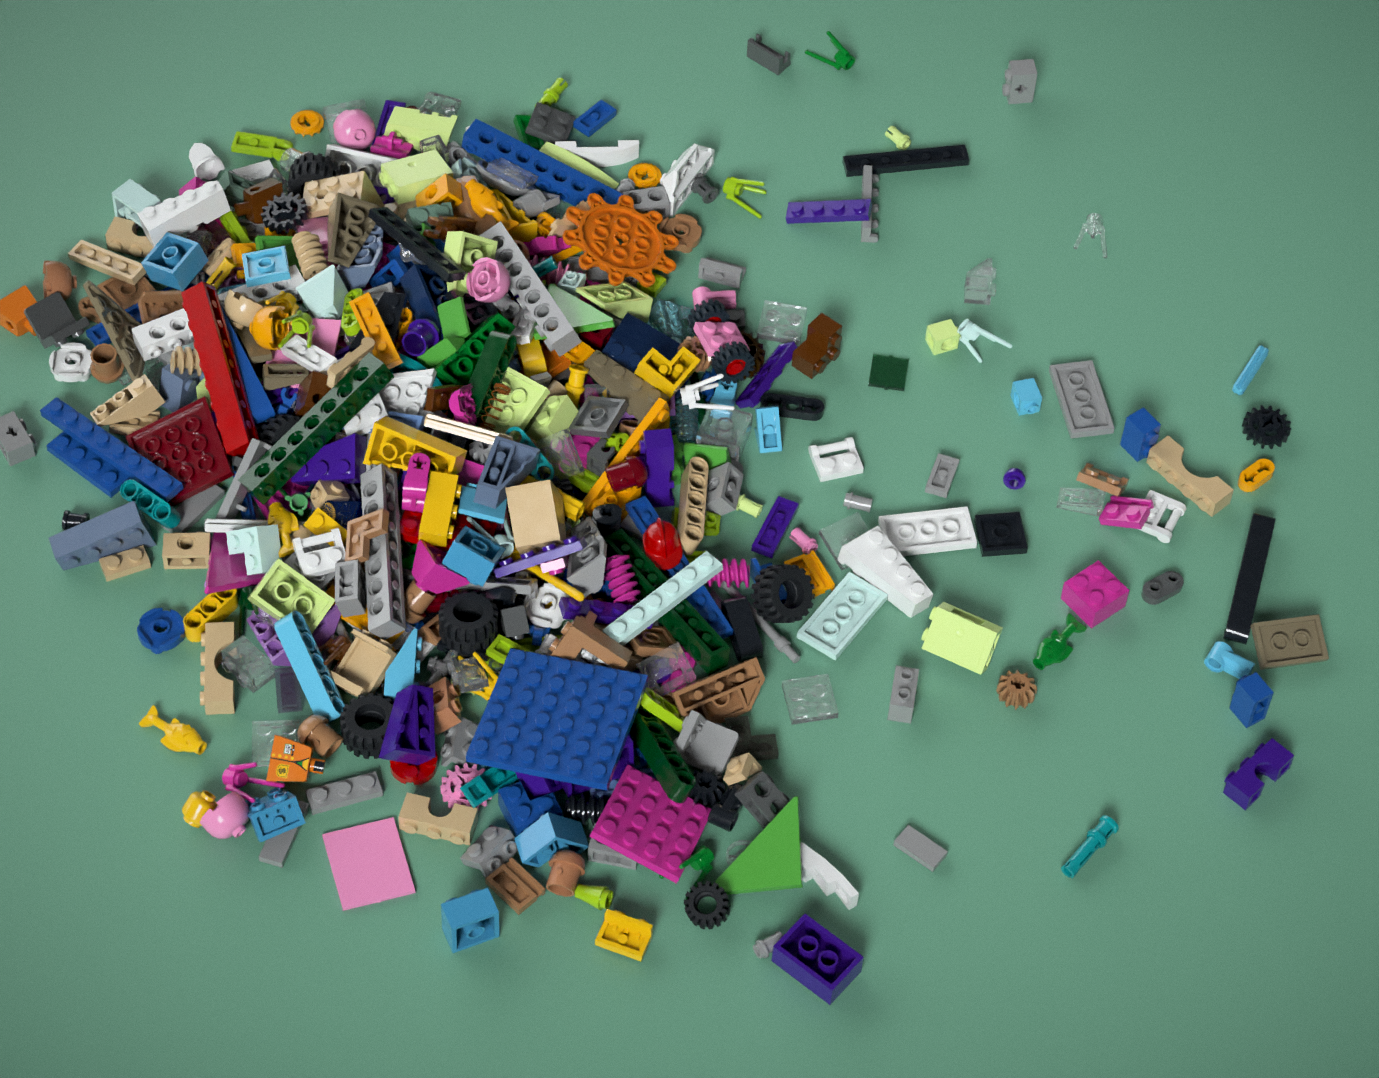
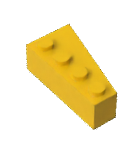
[363,416,467,475]

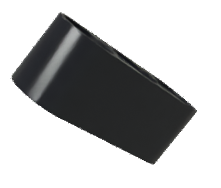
[721,596,763,662]

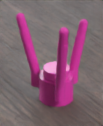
[222,762,285,803]

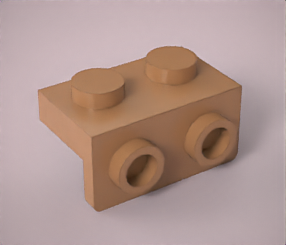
[138,289,183,324]

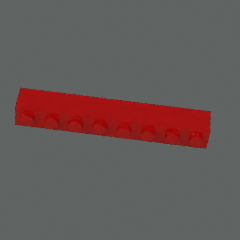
[181,281,259,457]

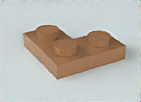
[345,508,389,563]

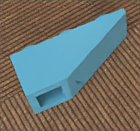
[384,629,422,703]

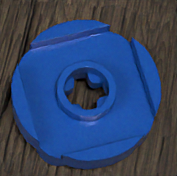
[137,608,185,654]

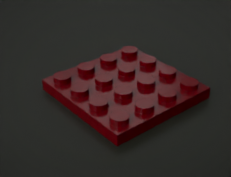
[126,396,235,506]

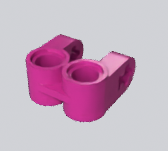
[402,453,430,513]

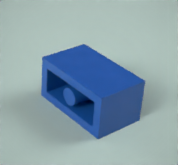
[1120,407,1161,462]
[1229,672,1274,728]

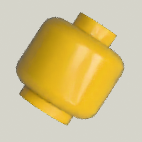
[182,790,218,828]

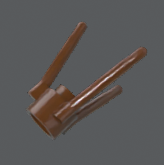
[319,635,351,672]

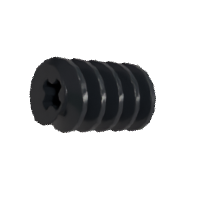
[592,504,622,537]
[564,793,607,826]

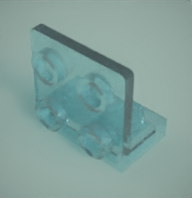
[647,299,695,340]

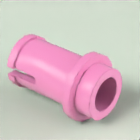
[789,527,818,554]

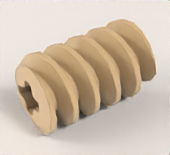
[291,231,329,280]
[170,346,202,376]

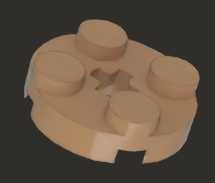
[659,214,702,253]

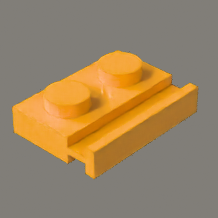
[784,550,835,597]

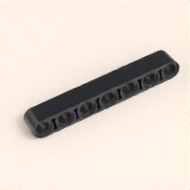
[1223,513,1276,644]

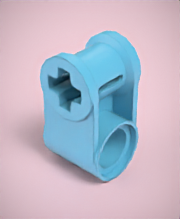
[708,379,737,420]

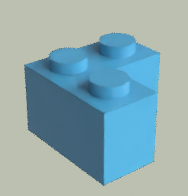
[514,812,589,868]

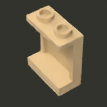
[328,628,397,698]

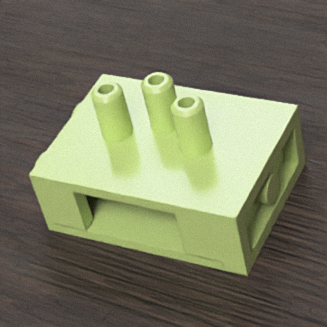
[379,149,453,204]
[921,602,1003,675]

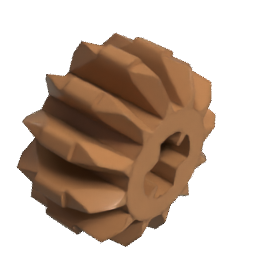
[677,336,712,373]
[996,669,1037,710]

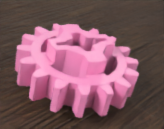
[440,763,492,811]

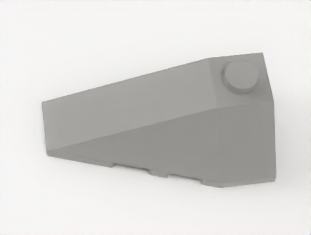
[567,517,607,597]

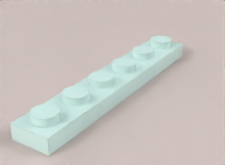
[602,551,723,646]

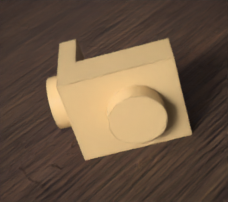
[309,480,350,510]
[723,752,762,785]

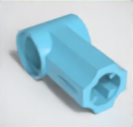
[1204,641,1255,679]

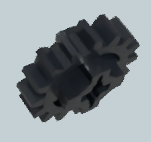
[261,192,309,234]
[1242,405,1291,449]

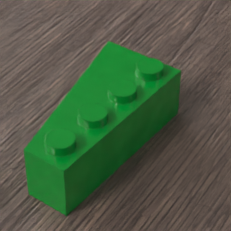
[432,313,516,386]

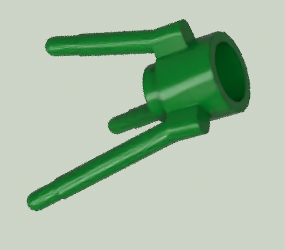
[805,31,856,71]
[279,484,315,517]
[659,845,715,899]

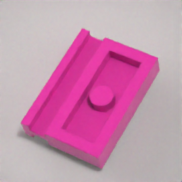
[1099,496,1154,529]

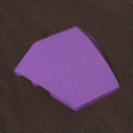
[246,604,341,667]

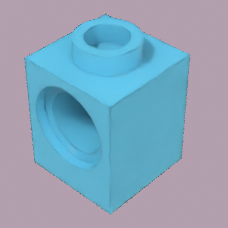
[1010,378,1042,416]

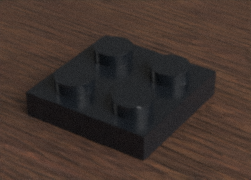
[974,512,1028,557]

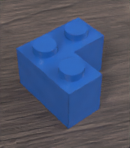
[498,781,562,838]

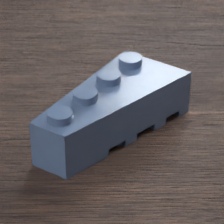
[49,501,156,571]

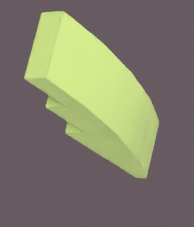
[539,142,619,189]

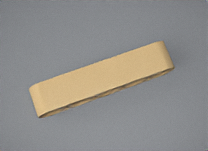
[677,457,709,555]

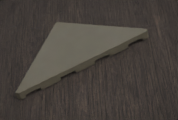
[83,280,145,381]

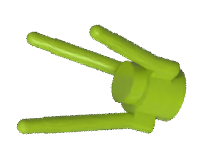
[723,176,766,219]
[278,310,316,348]

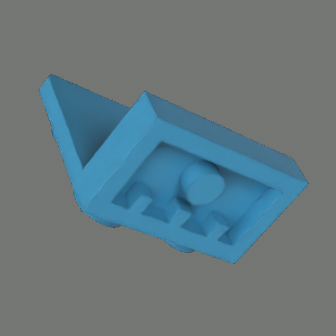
[246,788,305,842]

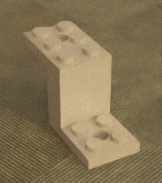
[303,171,416,242]

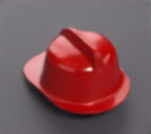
[643,518,682,570]

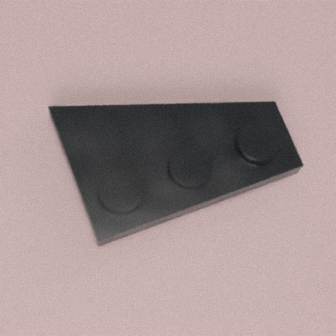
[349,292,408,352]

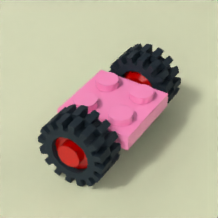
[688,299,755,384]

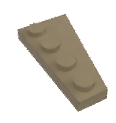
[583,350,669,424]

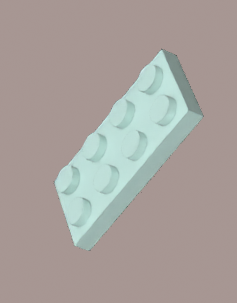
[797,572,888,661]

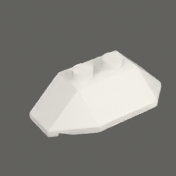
[660,144,715,217]

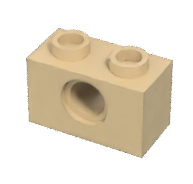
[162,532,211,569]

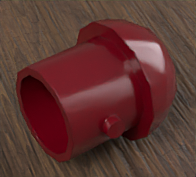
[605,455,648,493]

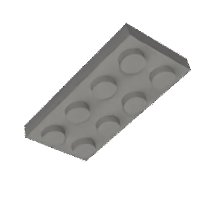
[1049,360,1115,439]

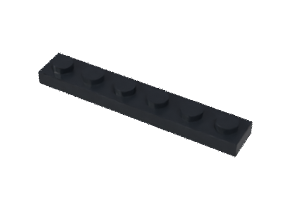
[842,144,969,177]
[368,207,466,282]

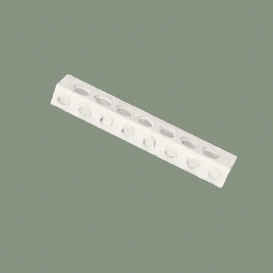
[131,265,305,361]

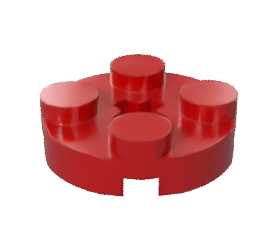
[390,750,438,785]

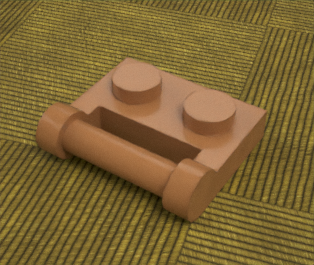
[1076,463,1129,496]

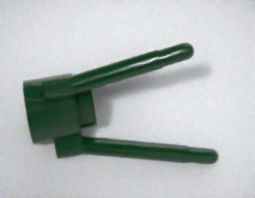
[238,585,259,643]

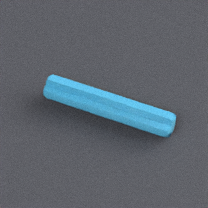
[1232,346,1269,395]

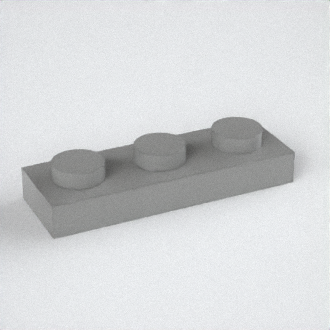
[305,771,383,815]

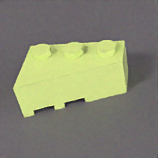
[384,106,458,158]

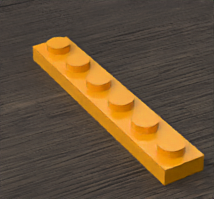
[582,397,670,517]

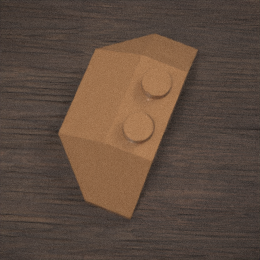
[672,657,765,724]

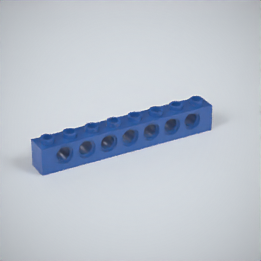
[461,119,623,207]

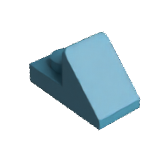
[754,406,782,453]

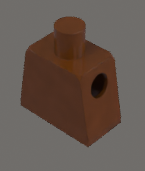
[234,178,283,224]
[295,371,331,418]

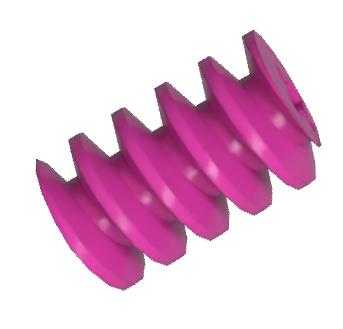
[604,555,641,605]
[707,558,750,588]

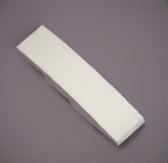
[801,842,859,910]

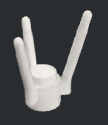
[680,374,735,410]

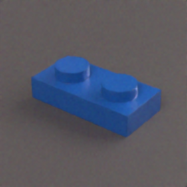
[573,100,617,137]

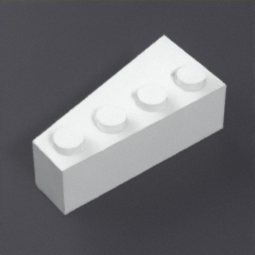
[137,180,231,248]
[837,526,933,618]

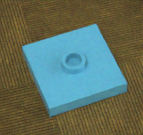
[242,246,291,287]

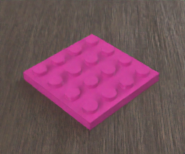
[589,764,711,884]

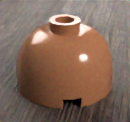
[43,261,77,301]

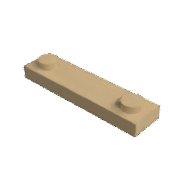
[68,240,146,285]

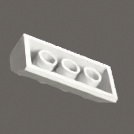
[325,144,398,202]

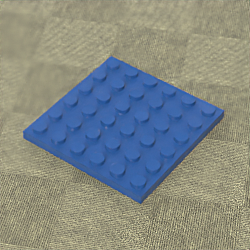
[466,648,648,791]

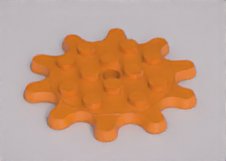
[563,193,679,288]

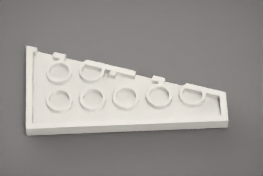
[366,369,437,479]

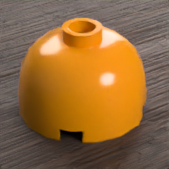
[249,306,291,351]

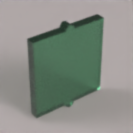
[868,354,909,391]

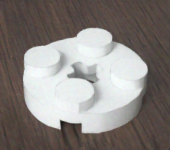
[49,342,92,382]
[524,583,570,629]

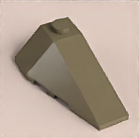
[327,192,379,268]

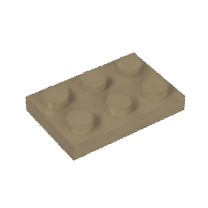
[1251,614,1329,670]

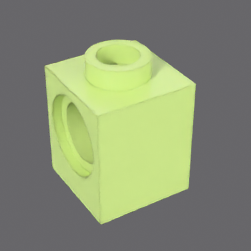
[925,319,961,355]

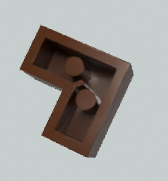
[791,313,842,379]

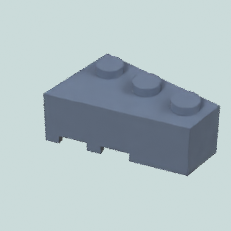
[159,349,205,412]
[473,435,540,509]

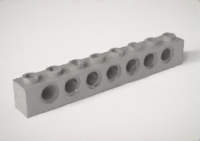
[479,221,582,357]
[360,464,406,640]

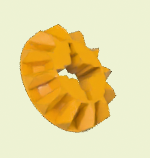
[290,110,324,137]
[628,163,662,189]

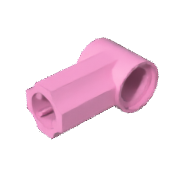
[692,287,736,309]

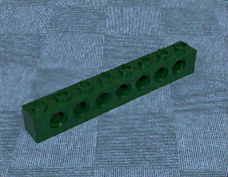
[238,352,394,505]
[603,529,730,675]

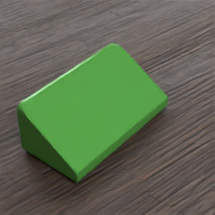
[437,297,471,339]
[417,337,465,369]
[684,443,732,472]

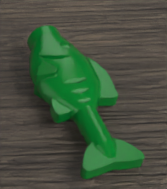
[1033,613,1087,670]

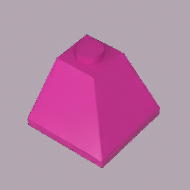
[412,539,470,594]

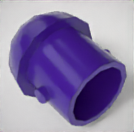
[402,319,440,356]

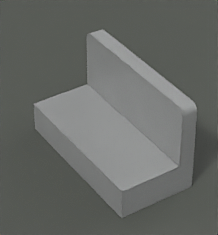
[698,257,746,289]

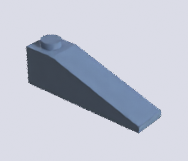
[336,224,383,291]

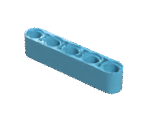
[274,610,345,724]

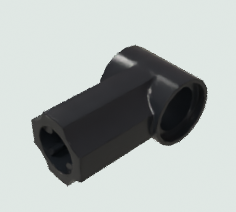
[708,783,743,832]

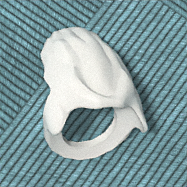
[189,143,225,180]

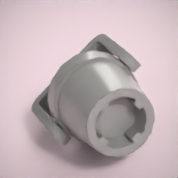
[513,189,561,218]

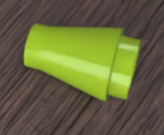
[575,884,613,910]

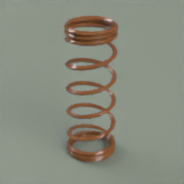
[477,383,511,431]

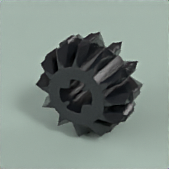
[688,768,725,807]

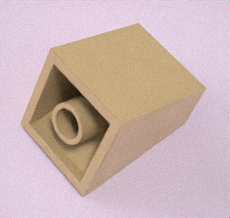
[505,480,566,554]

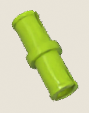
[535,77,568,107]

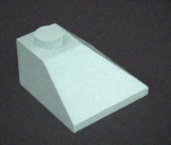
[296,265,348,320]

